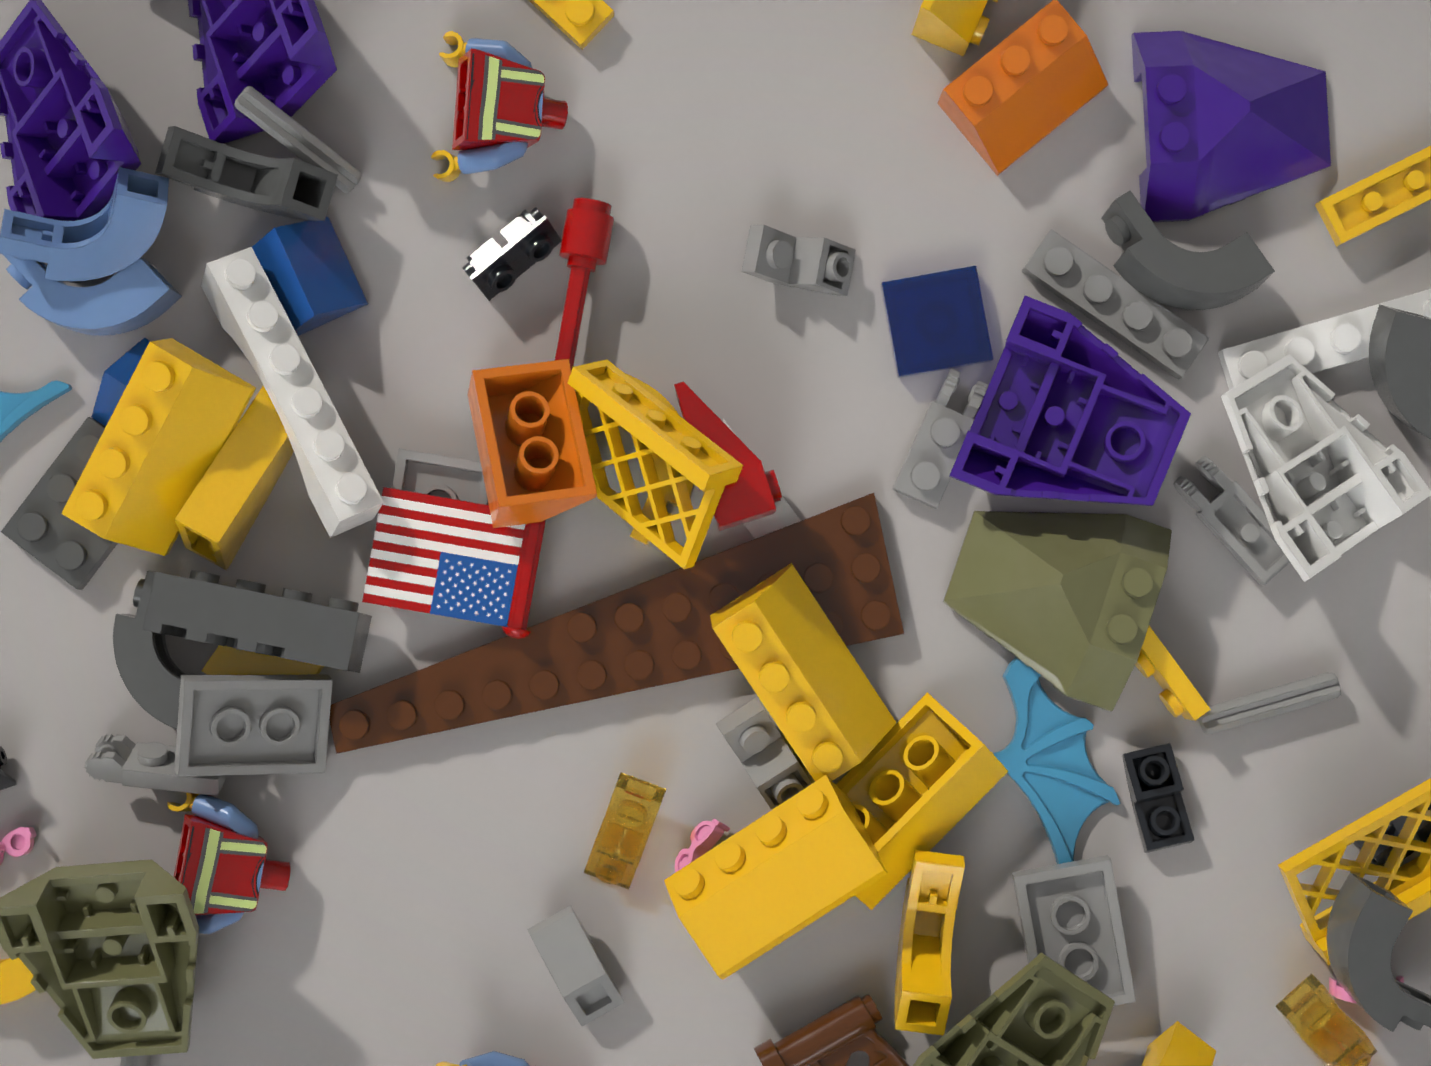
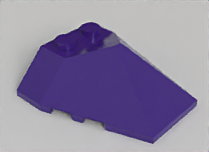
[0,0,142,221]
[188,0,337,144]
[1131,31,1331,222]
[949,295,1191,506]

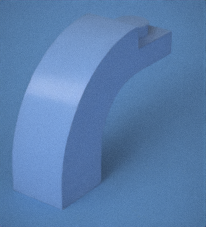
[0,167,169,282]
[3,254,182,336]

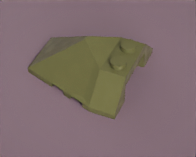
[943,511,1172,712]
[0,859,199,1059]
[913,952,1115,1066]

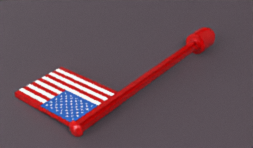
[362,198,614,639]

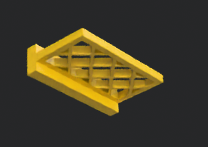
[568,359,743,570]
[1278,778,1431,965]

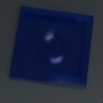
[881,266,993,378]

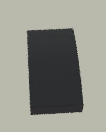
[1122,743,1194,853]

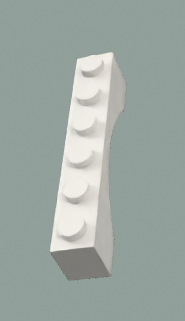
[201,247,384,538]

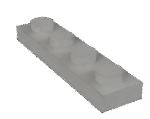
[1022,229,1209,379]

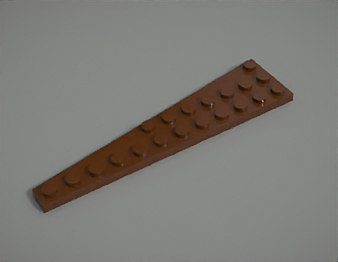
[329,493,904,754]

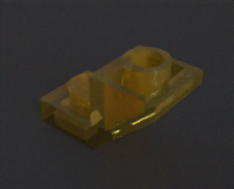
[584,772,666,890]
[1275,973,1377,1066]

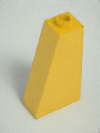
[175,386,294,571]

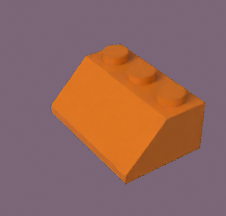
[937,0,1109,176]
[467,359,597,528]

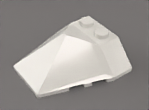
[1221,354,1431,582]

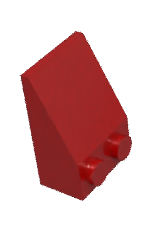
[674,381,782,531]

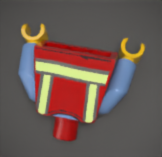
[431,31,568,182]
[167,793,291,934]

